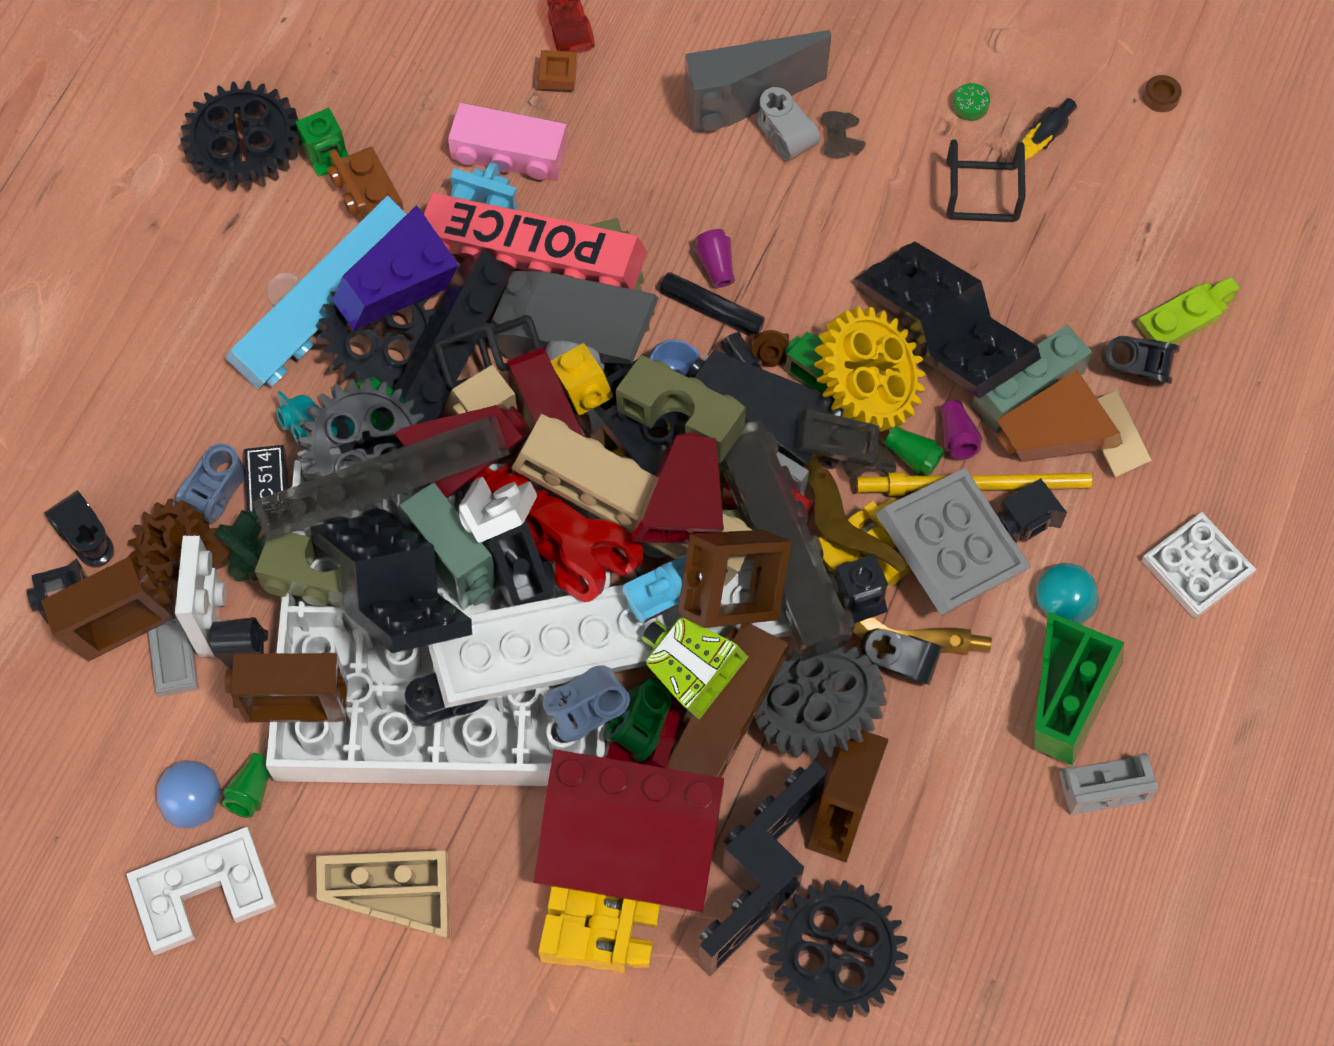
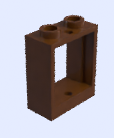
[677,529,792,628]
[41,556,175,662]
[225,653,348,722]

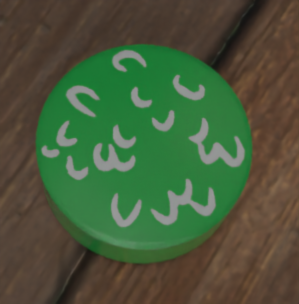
[953,83,990,121]

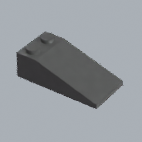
[685,30,831,132]
[490,271,659,364]

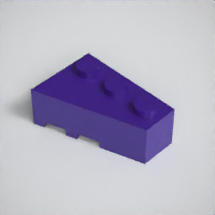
[332,205,459,330]

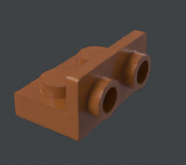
[327,146,404,222]

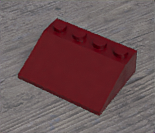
[533,749,725,913]

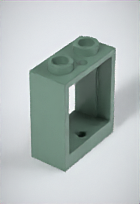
[399,482,497,610]

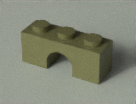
[616,354,746,464]
[255,527,345,611]

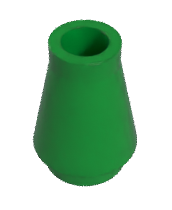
[884,425,945,476]
[222,753,270,818]

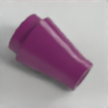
[695,229,735,288]
[940,400,982,460]

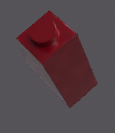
[507,347,584,439]
[395,404,528,498]
[631,433,724,544]

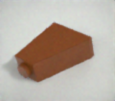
[996,370,1123,462]

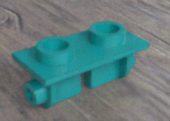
[276,391,338,449]

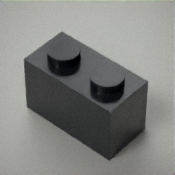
[483,519,554,607]

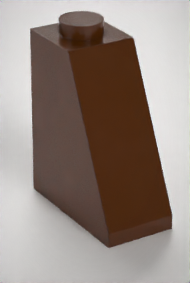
[807,730,889,863]

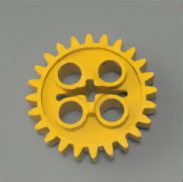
[814,306,926,432]

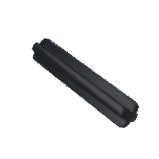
[660,272,765,335]

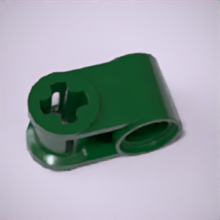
[604,678,672,762]

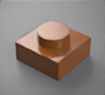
[538,50,577,90]

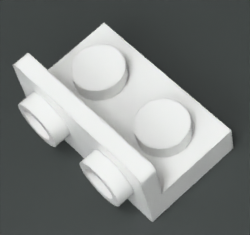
[459,477,537,543]

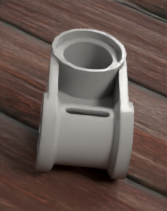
[757,87,820,161]

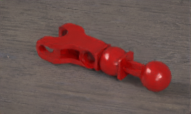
[471,463,643,602]

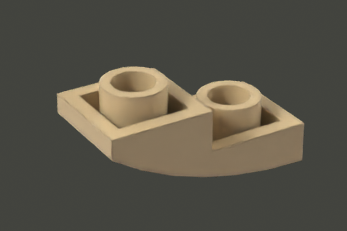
[1097,390,1152,477]

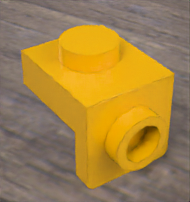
[551,343,613,415]

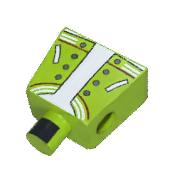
[642,617,749,720]

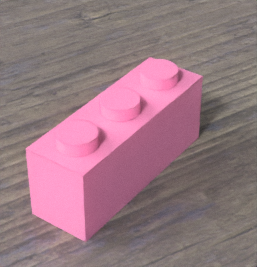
[448,103,568,181]

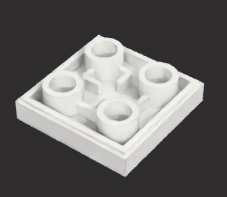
[1141,512,1256,619]

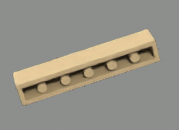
[511,414,752,586]

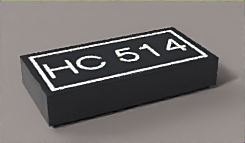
[244,445,289,525]

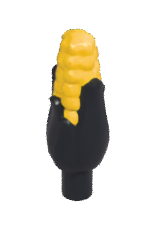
[1014,98,1077,162]

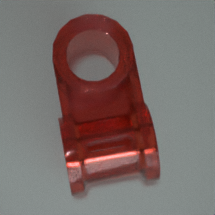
[547,0,595,52]

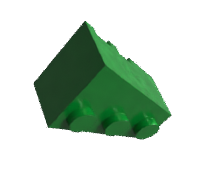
[1034,611,1125,765]

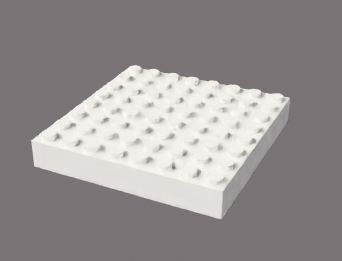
[266,460,612,786]

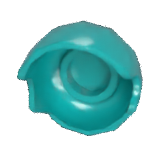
[1036,563,1099,624]

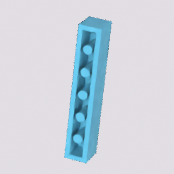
[225,195,407,390]

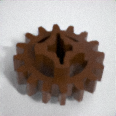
[128,498,210,586]

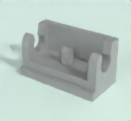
[1059,753,1159,816]

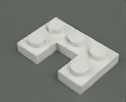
[175,536,227,658]
[126,827,277,955]

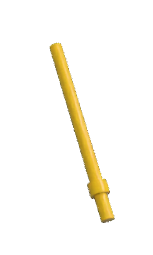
[856,472,1092,496]

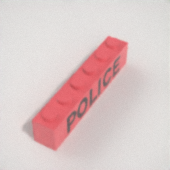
[424,192,648,290]

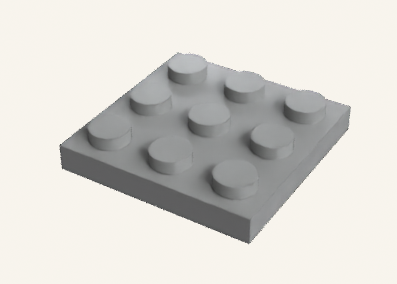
[876,468,1031,616]

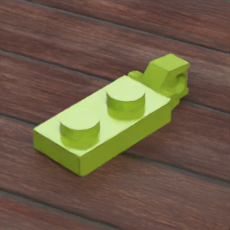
[1136,277,1240,344]

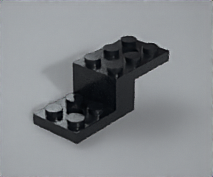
[855,241,1041,398]
[568,355,690,476]
[310,509,473,653]
[698,761,827,976]

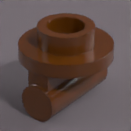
[750,330,789,367]

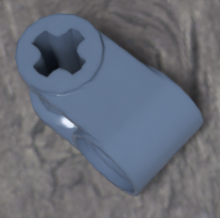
[176,443,245,524]
[542,665,630,742]

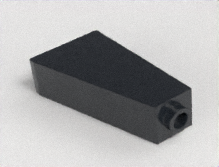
[685,350,844,467]

